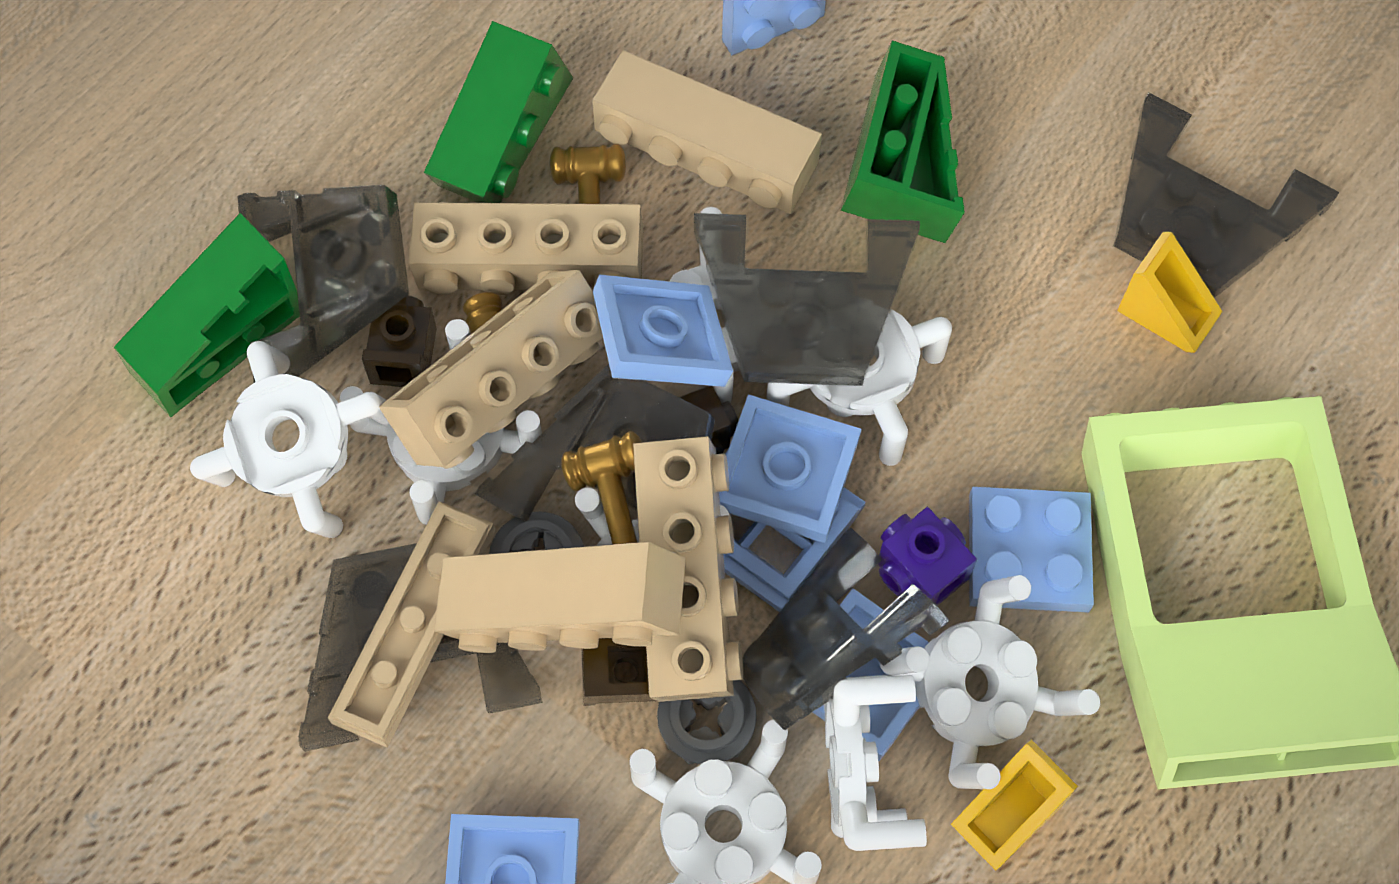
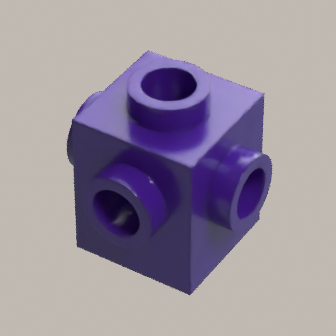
[877,506,977,616]

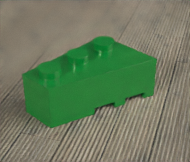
[424,21,573,203]
[840,40,965,243]
[114,213,305,418]

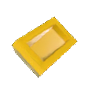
[1117,232,1223,353]
[951,739,1079,871]

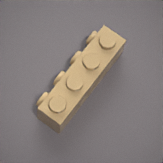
[592,50,822,214]
[408,203,644,295]
[379,270,603,469]
[633,436,743,702]
[434,542,686,653]

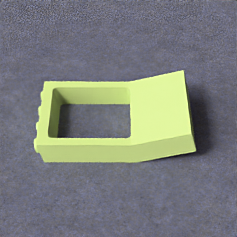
[1081,396,1399,790]

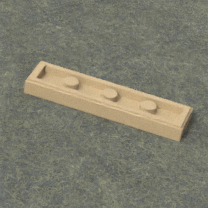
[328,501,495,748]

